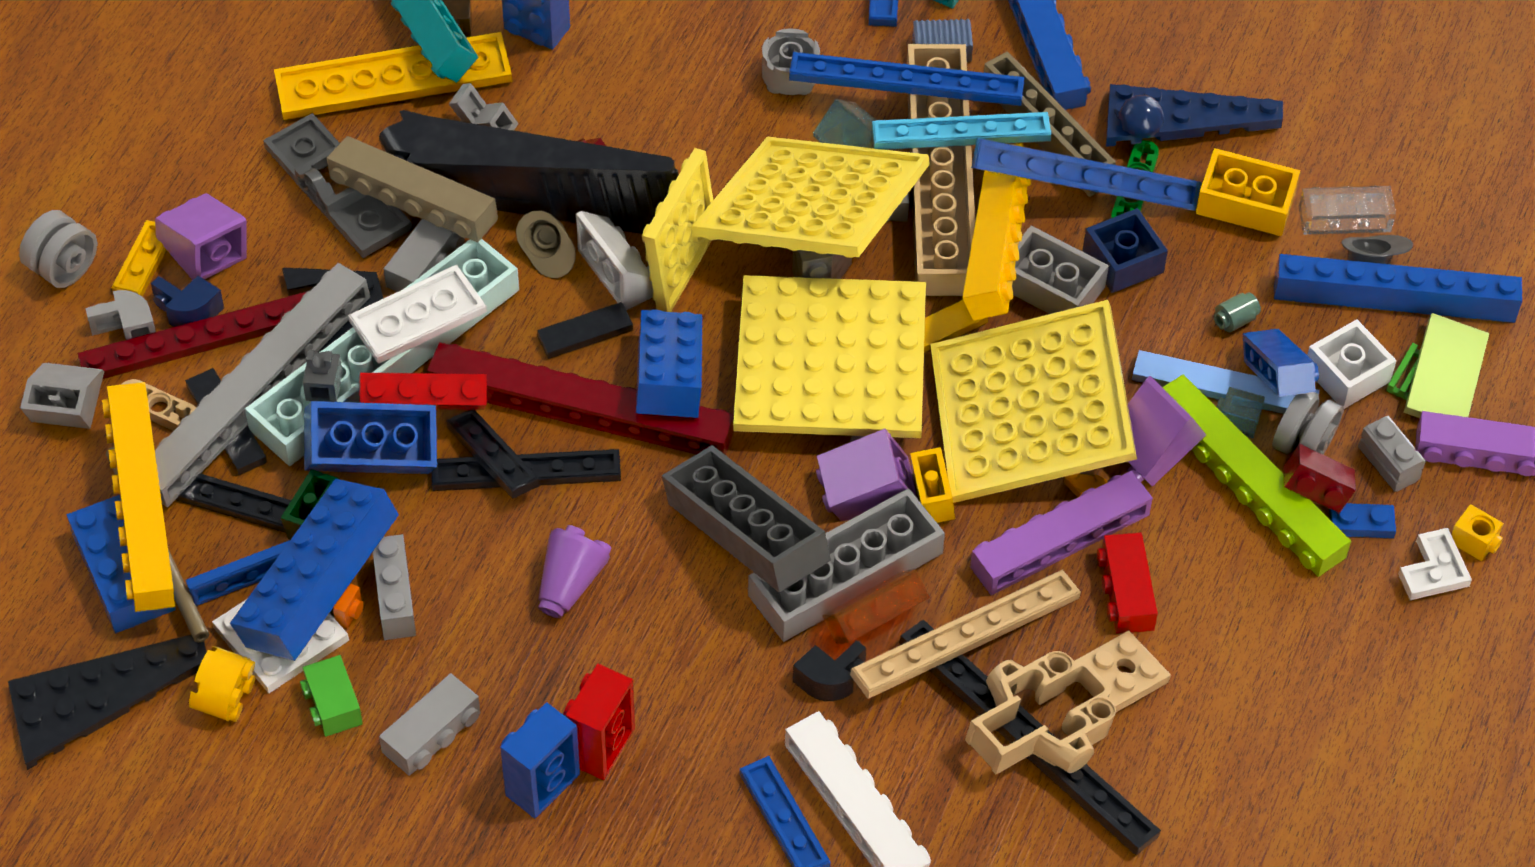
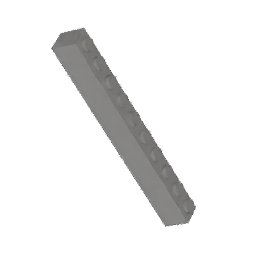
[155,263,370,508]

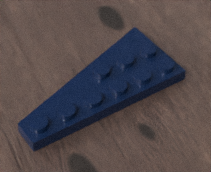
[1106,84,1283,147]

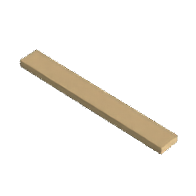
[850,569,1081,699]

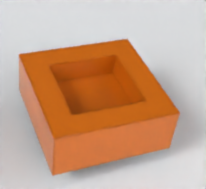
[333,584,364,629]

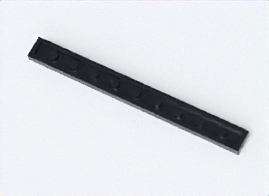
[899,619,1161,855]

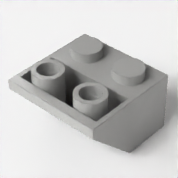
[20,363,104,429]

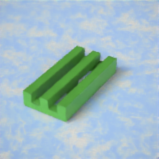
[1386,343,1420,400]

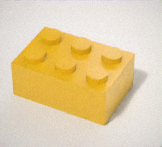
[1196,148,1301,236]

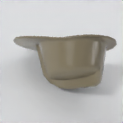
[516,211,576,278]

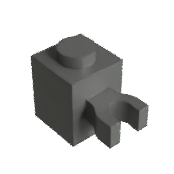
[303,350,343,402]

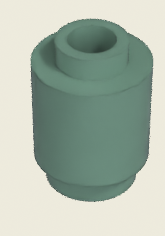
[1214,292,1261,332]

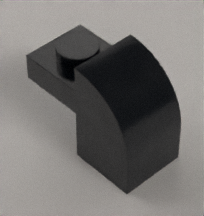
[793,640,866,701]

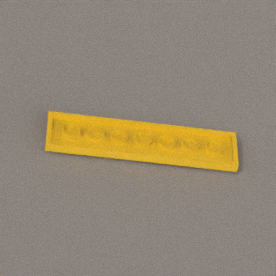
[274,32,512,120]

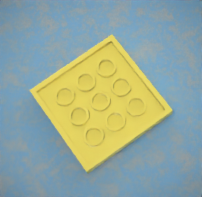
[642,148,713,312]

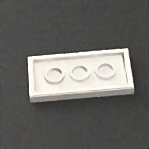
[348,264,487,364]

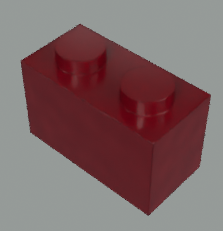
[1284,443,1356,513]

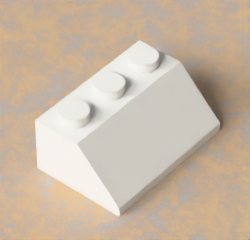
[576,211,653,310]

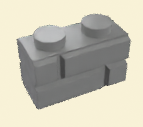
[1358,416,1426,492]

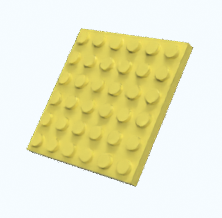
[692,137,929,258]
[733,275,926,438]
[930,300,1137,503]

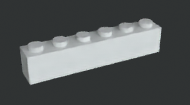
[785,711,931,867]

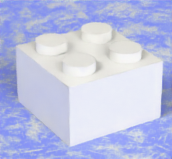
[1307,319,1397,409]

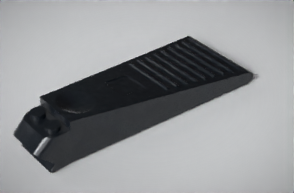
[379,110,679,234]

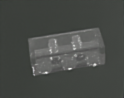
[1298,185,1396,235]

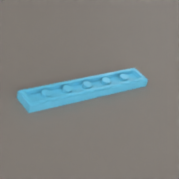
[872,112,1051,150]

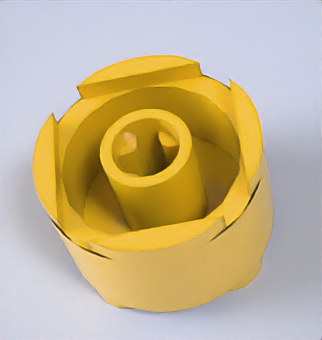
[189,646,256,722]

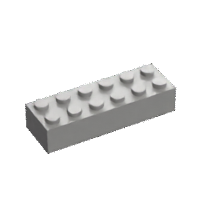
[748,488,945,642]

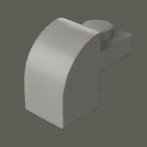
[449,83,519,130]
[85,290,156,340]

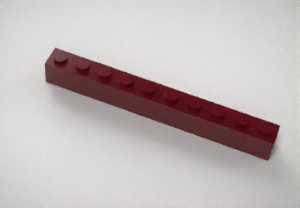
[427,342,734,455]

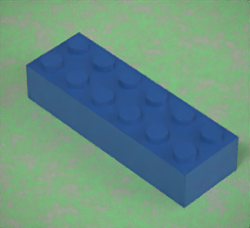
[230,479,399,661]

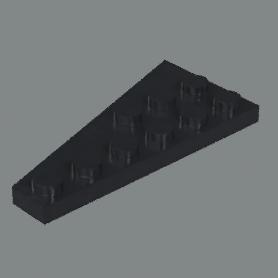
[8,635,207,770]

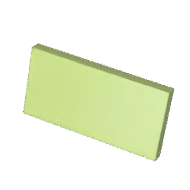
[1403,313,1489,418]

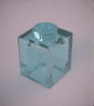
[1217,387,1265,438]

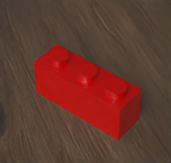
[1097,532,1158,634]

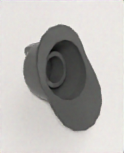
[1341,235,1413,264]

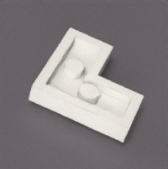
[1398,528,1472,600]

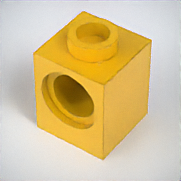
[1451,504,1504,561]

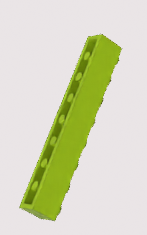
[1162,374,1351,577]

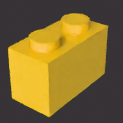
[910,447,955,523]

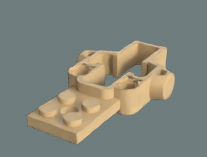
[965,631,1171,775]

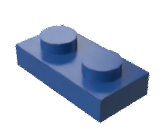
[1329,503,1396,538]

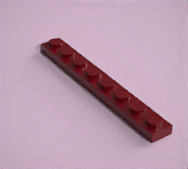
[77,291,308,379]

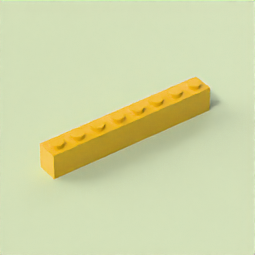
[962,143,1031,321]
[102,382,175,612]

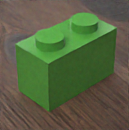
[300,655,363,737]

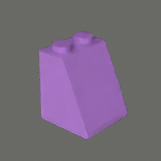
[155,193,247,280]
[1127,376,1206,487]
[816,428,918,521]

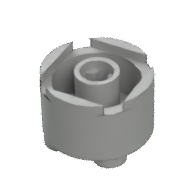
[762,29,820,95]

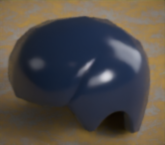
[1117,95,1164,138]

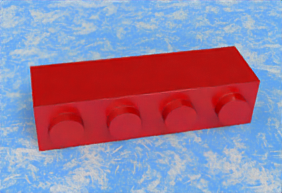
[359,373,487,410]

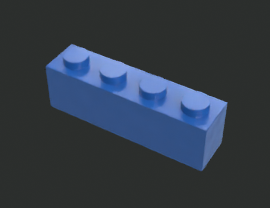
[1243,329,1319,397]

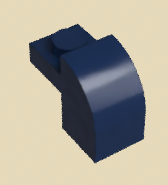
[151,275,224,327]

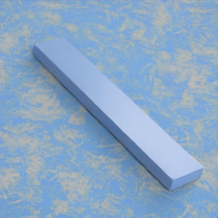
[1132,350,1320,414]

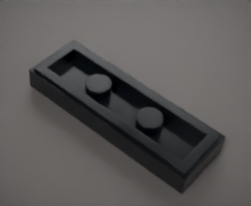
[537,302,633,359]

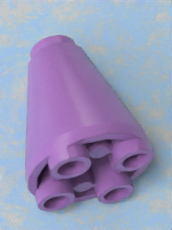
[538,525,612,618]

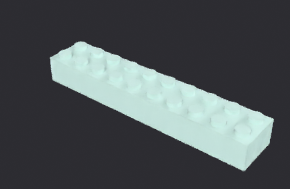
[245,239,519,466]

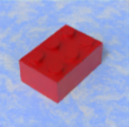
[563,663,635,780]

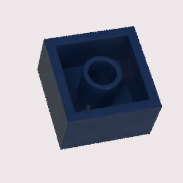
[1082,208,1168,293]

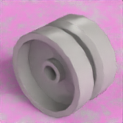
[19,210,98,288]
[1272,392,1344,455]

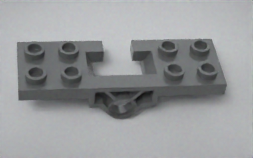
[263,113,413,258]

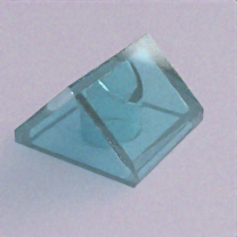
[813,99,877,148]

